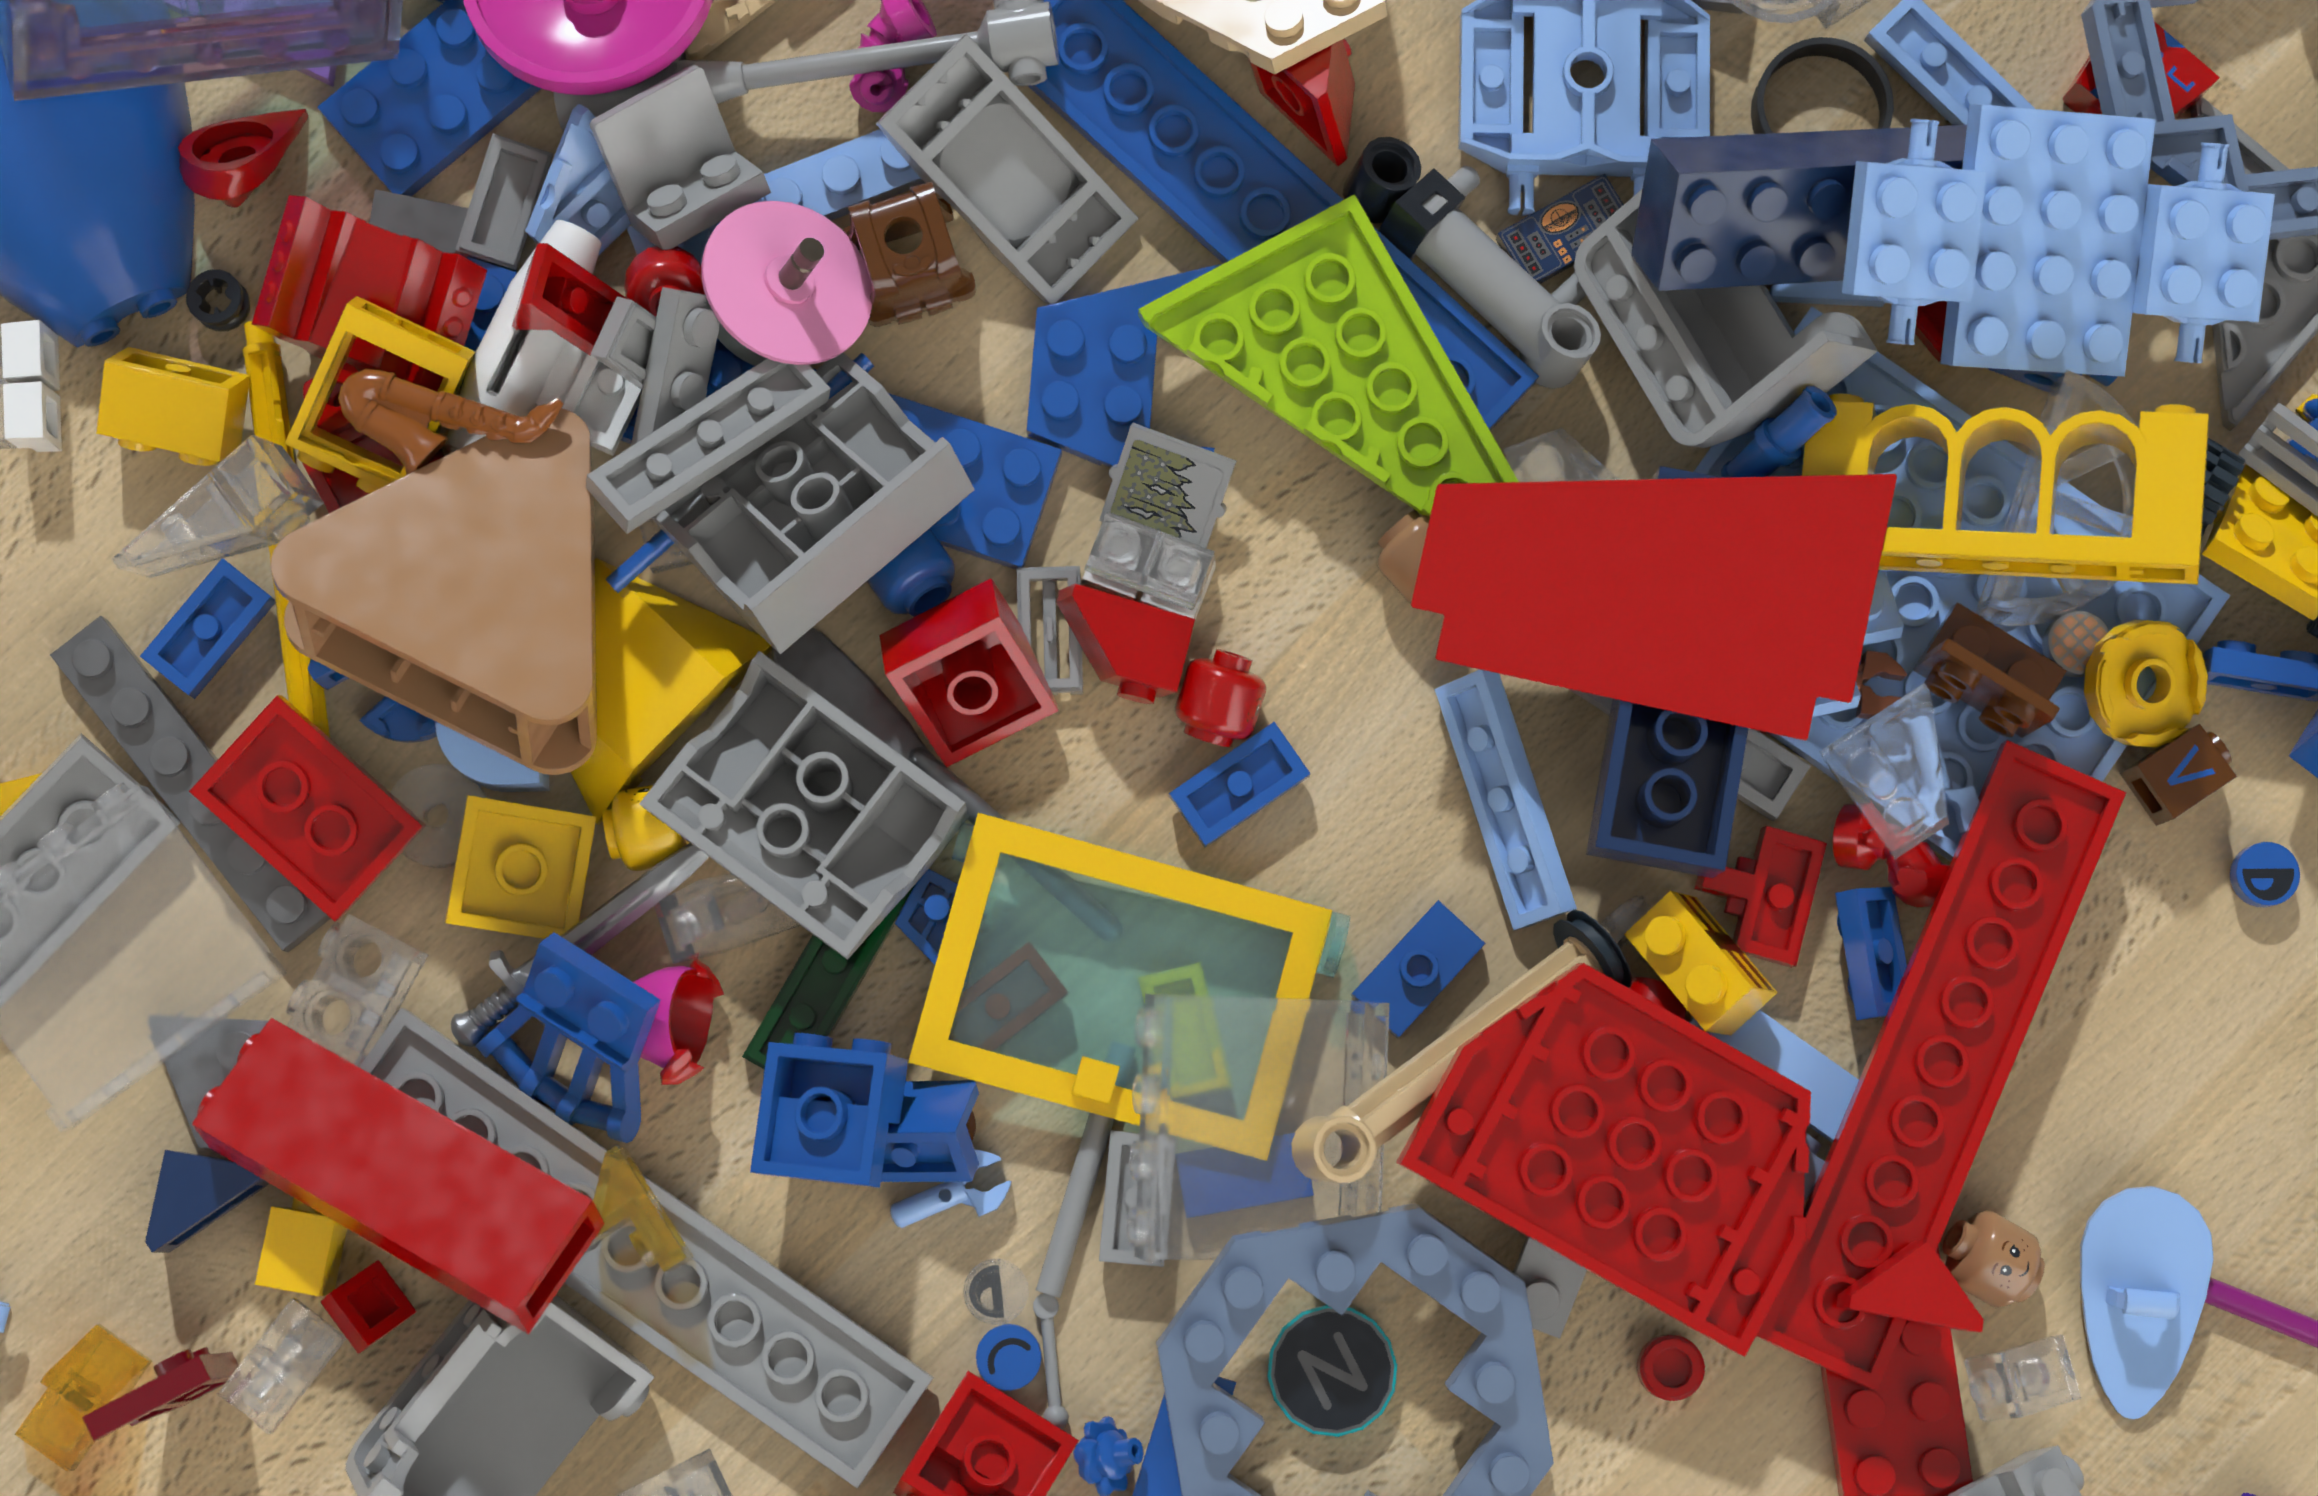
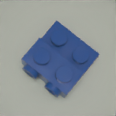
[750,1033,908,1188]

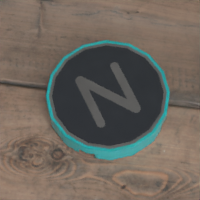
[1267,1305,1398,1437]

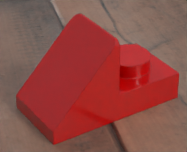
[511,243,626,356]

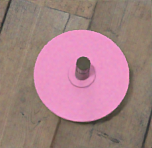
[701,201,872,366]

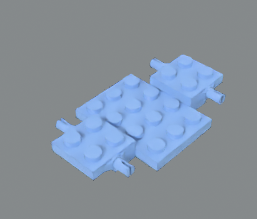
[1842,104,2275,377]

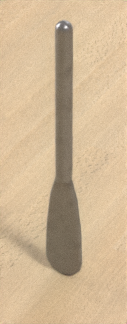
[771,628,1122,942]

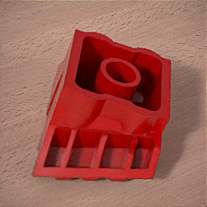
[252,195,487,392]

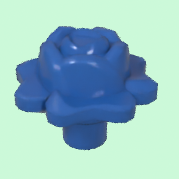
[1073,1416,1144,1496]

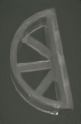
[1975,370,2137,626]

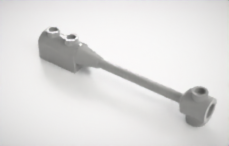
[554,0,1059,132]

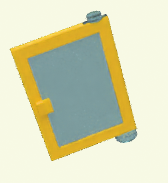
[908,812,1351,1160]

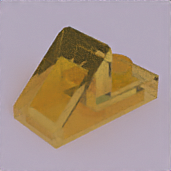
[591,1145,694,1272]
[15,1324,152,1472]

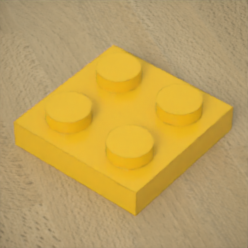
[445,795,597,939]

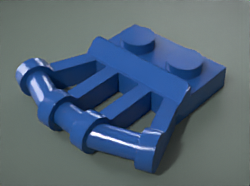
[475,932,661,1143]

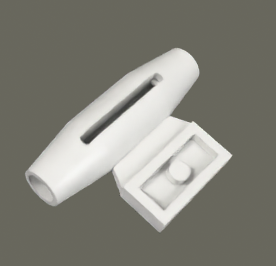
[444,220,642,456]

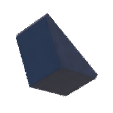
[145,1150,270,1253]

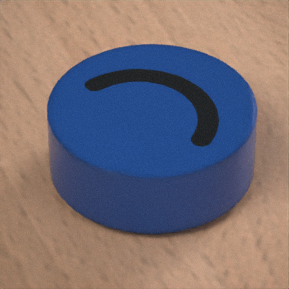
[976,1324,1042,1390]

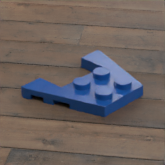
[1027,264,1222,468]

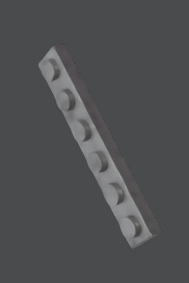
[50,615,331,952]

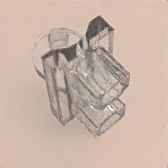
[217,1298,347,1434]

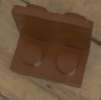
[1913,602,2067,738]

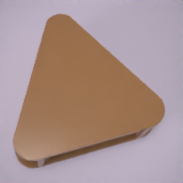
[271,408,597,775]

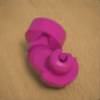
[849,0,937,112]

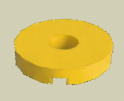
[2084,619,2208,747]

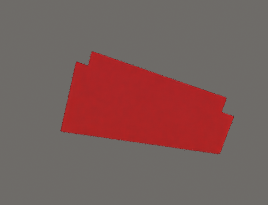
[1411,474,1897,740]

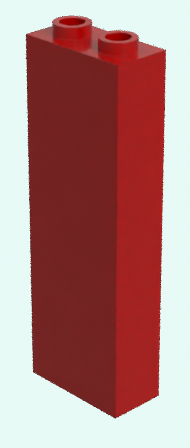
[191,1017,605,1334]

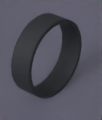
[1751,37,1894,134]

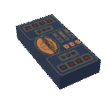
[1496,173,1624,284]

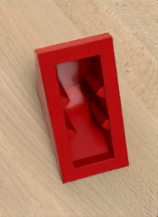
[1836,1241,1984,1333]

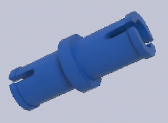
[1721,386,1837,478]

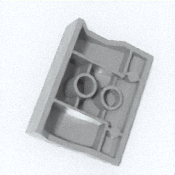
[652,353,975,654]
[639,651,969,960]

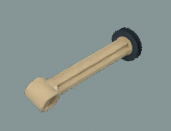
[1292,910,1632,1183]

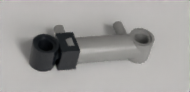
[1343,137,1601,389]

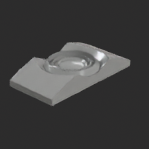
[876,34,1139,305]

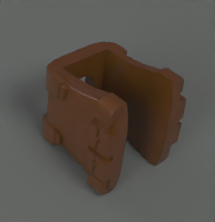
[843,181,976,327]

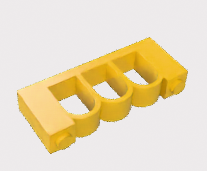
[1802,393,2209,584]

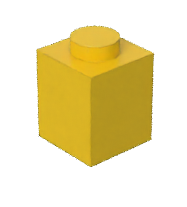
[255,1197,347,1296]

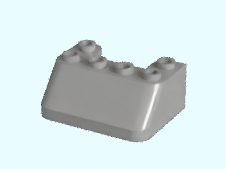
[1574,189,1878,448]

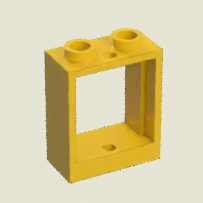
[285,296,476,494]

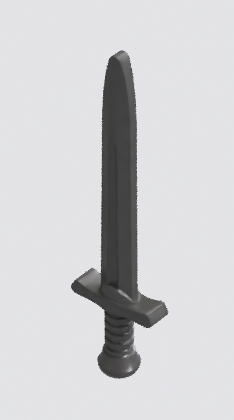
[451,843,709,1047]

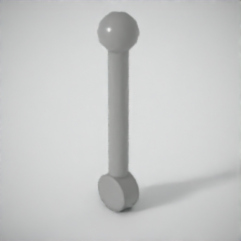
[1033,1293,1069,1429]

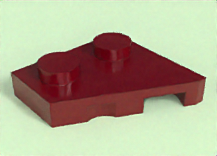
[82,1347,243,1441]

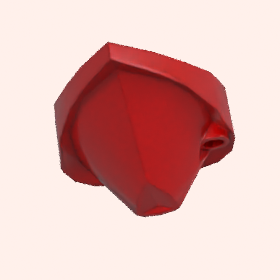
[178,109,309,208]

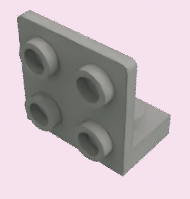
[590,64,771,250]

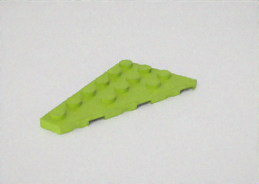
[1138,194,1519,517]

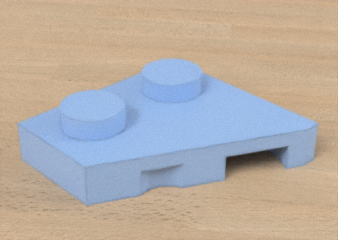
[525,103,631,256]

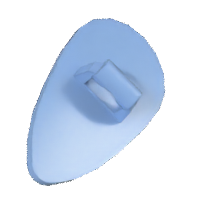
[2080,1186,2214,1419]

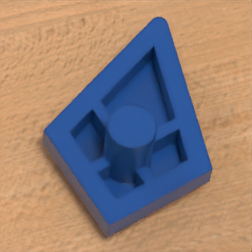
[895,869,973,992]

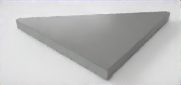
[2190,97,2318,431]

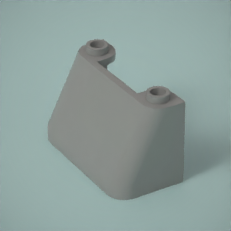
[346,1294,654,1496]

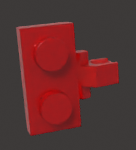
[1694,826,1827,968]

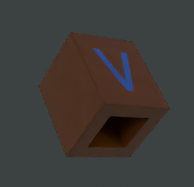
[2120,724,2237,826]

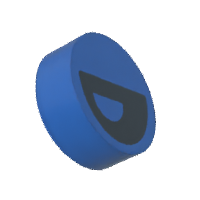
[2230,842,2300,908]

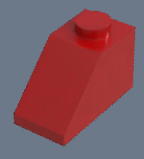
[1056,583,1195,704]

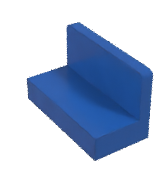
[881,1080,979,1182]

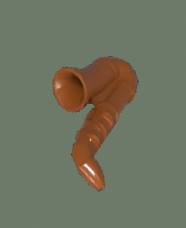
[338,369,564,475]

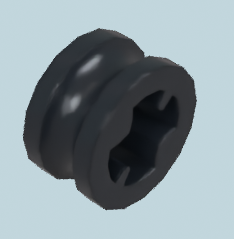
[186,269,250,331]

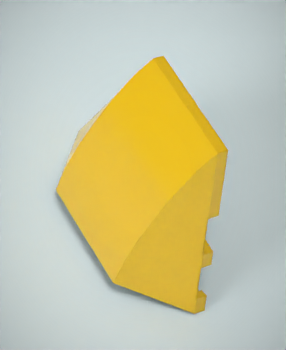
[570,558,773,825]

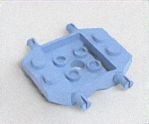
[1458,0,1710,216]

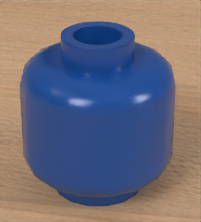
[867,529,955,617]

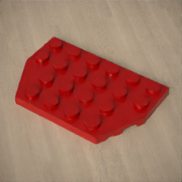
[1396,963,1811,1357]

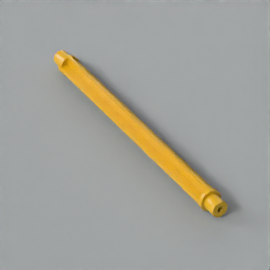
[242,321,330,738]

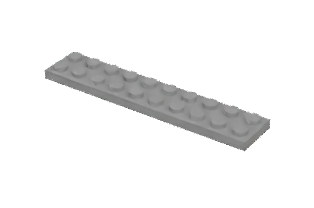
[359,1008,934,1489]

